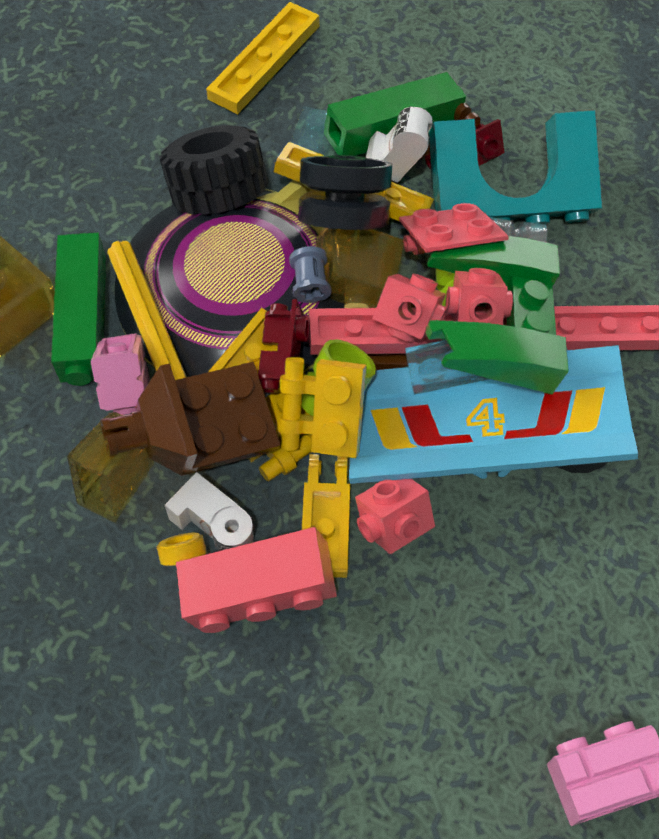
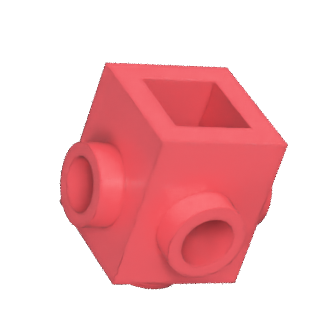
[446,268,513,325]
[372,273,448,342]
[355,479,435,554]

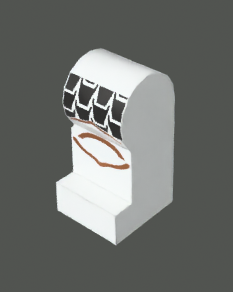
[366,107,433,183]
[165,472,254,551]

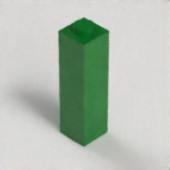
[324,72,466,156]
[51,232,106,386]

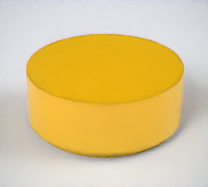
[157,533,207,566]

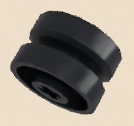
[298,155,393,230]

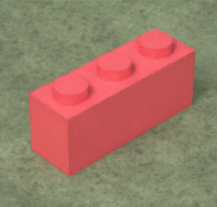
[176,527,337,633]

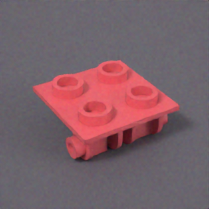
[399,203,509,255]

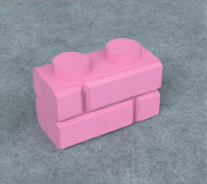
[91,333,150,415]
[547,721,659,826]

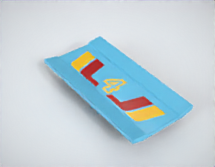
[349,345,638,484]

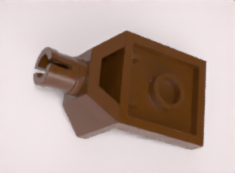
[100,361,281,476]

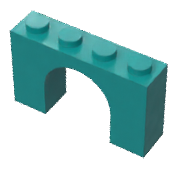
[429,110,602,228]

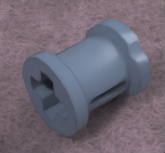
[289,246,332,303]

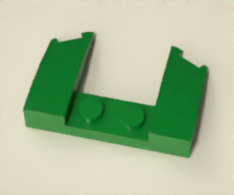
[425,236,569,394]

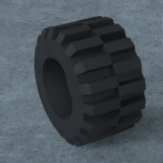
[159,125,268,215]

